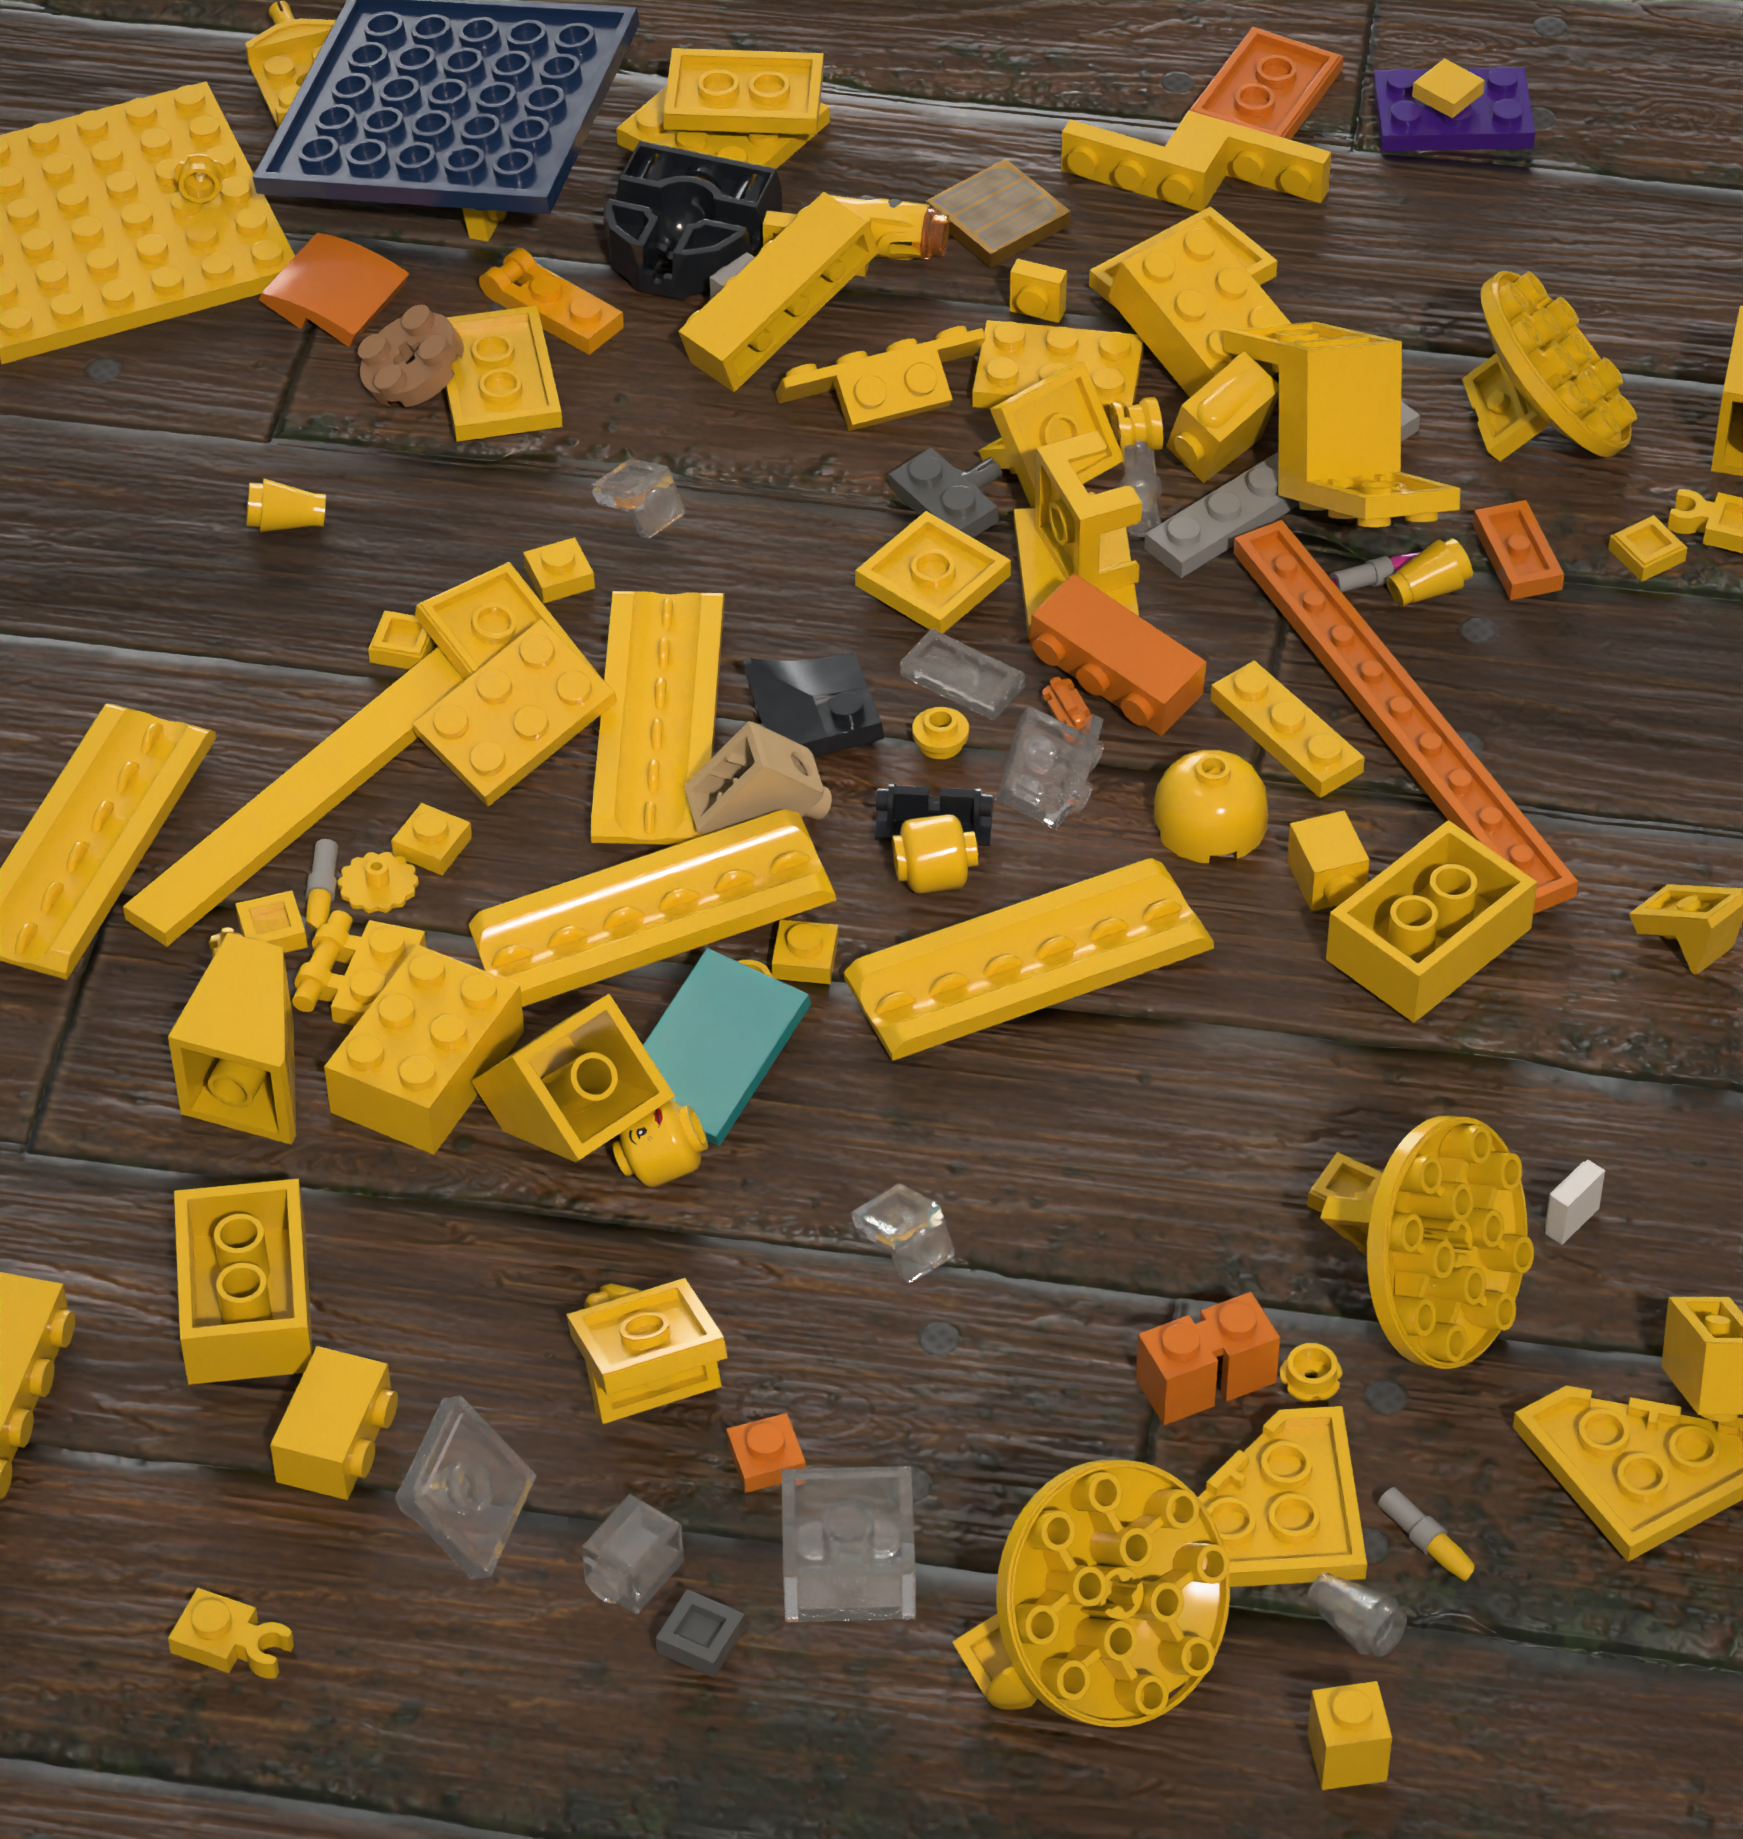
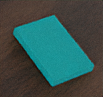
[643,948,811,1147]

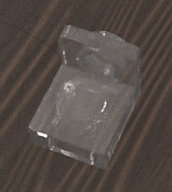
[590,459,685,539]
[851,1183,955,1283]

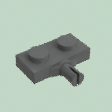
[888,447,1002,538]

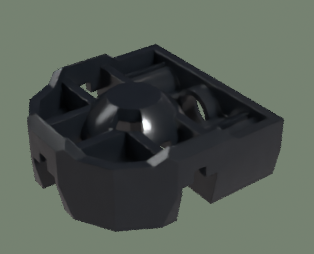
[603,141,782,300]

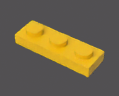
[1210,660,1365,798]

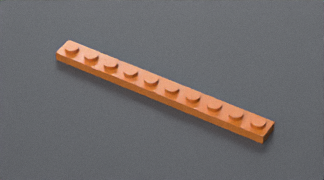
[1233,520,1578,914]

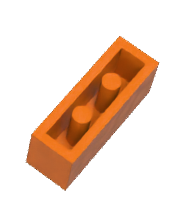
[1030,573,1207,737]

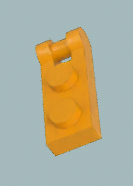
[479,248,624,355]

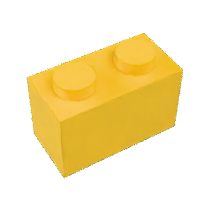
[1661,1297,1743,1422]
[270,1346,398,1500]

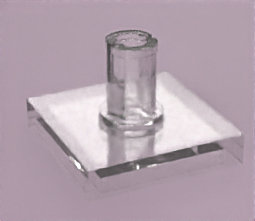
[395,1395,537,1580]

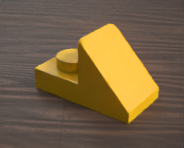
[1629,884,1743,975]

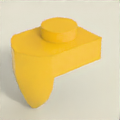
[952,1614,1038,1710]

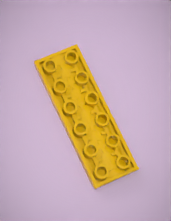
[591,591,725,845]
[0,704,216,980]
[468,809,836,1007]
[844,858,1214,1061]

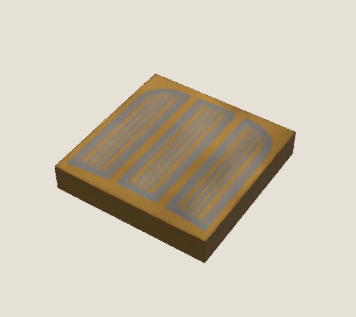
[926,159,1071,268]

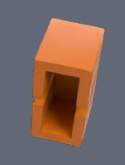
[1136,1292,1280,1426]

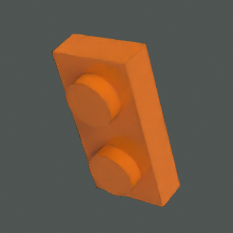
[1473,500,1564,601]

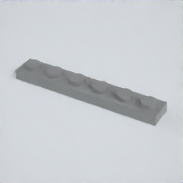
[1144,401,1420,578]

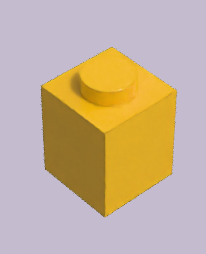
[1287,810,1369,912]
[1307,1681,1392,1790]

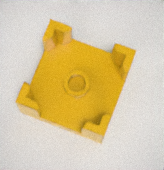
[1035,431,1142,592]

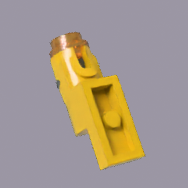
[763,195,950,277]

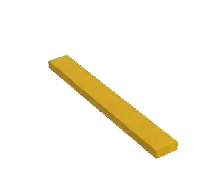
[123,647,465,947]

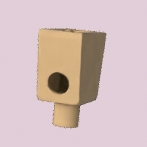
[684,721,832,834]

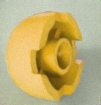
[1154,750,1268,863]

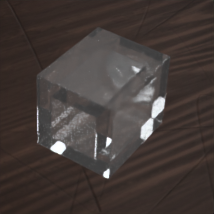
[582,1494,684,1614]

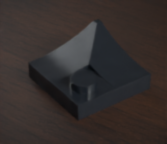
[742,651,884,758]

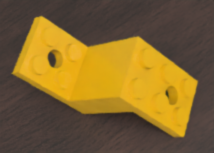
[1223,322,1460,527]

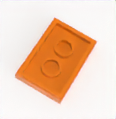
[1189,27,1343,140]

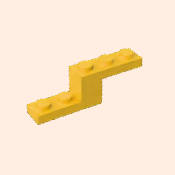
[1061,110,1331,212]

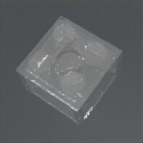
[781,1466,916,1622]

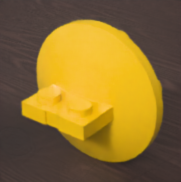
[1462,271,1637,462]
[1320,1116,1534,1369]
[996,1460,1230,1727]

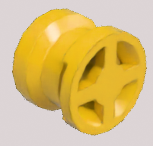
[1109,397,1163,455]

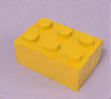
[1108,218,1291,397]
[1326,820,1537,1023]
[324,944,524,1155]
[174,1179,313,1385]

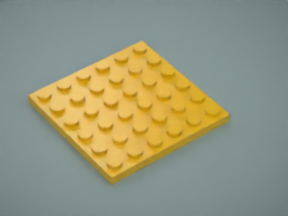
[0,81,295,365]

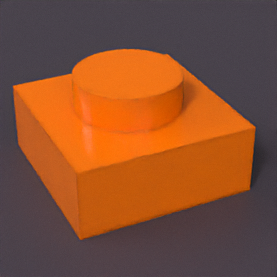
[726,1413,806,1493]

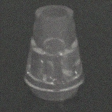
[1307,1572,1407,1657]

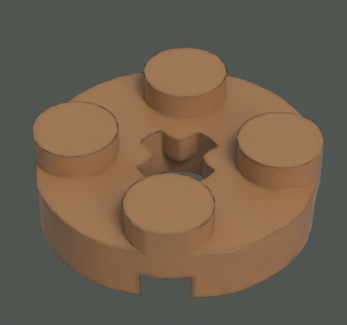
[358,304,464,407]

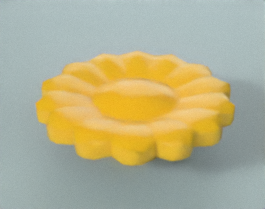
[337,852,419,914]

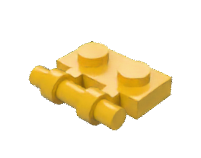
[292,910,426,1026]

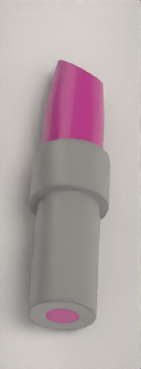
[1330,552,1421,592]

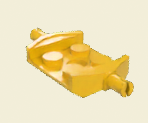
[245,1,336,129]

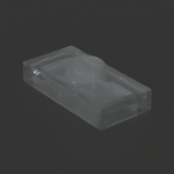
[900,629,1025,721]

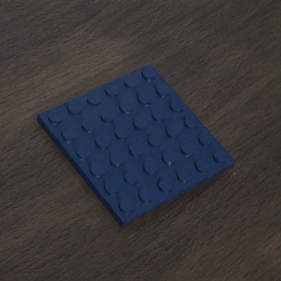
[252,0,640,214]

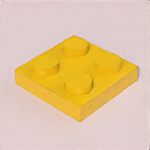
[855,511,1011,636]

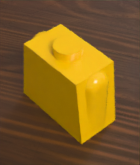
[1166,351,1279,483]

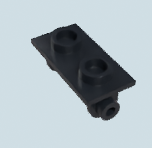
[875,782,994,846]

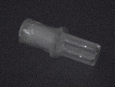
[1119,440,1162,537]

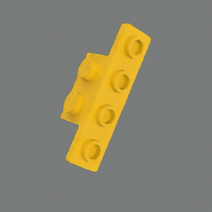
[775,326,986,431]

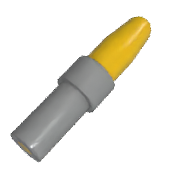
[306,839,338,932]
[1378,1487,1475,1582]

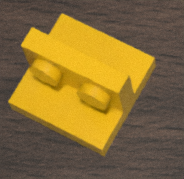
[978,362,1125,508]
[566,1278,728,1424]

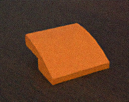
[259,232,410,347]

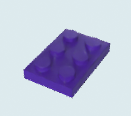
[1373,66,1535,151]

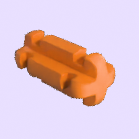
[1042,676,1095,741]

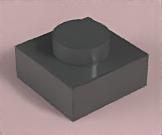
[656,1589,745,1678]

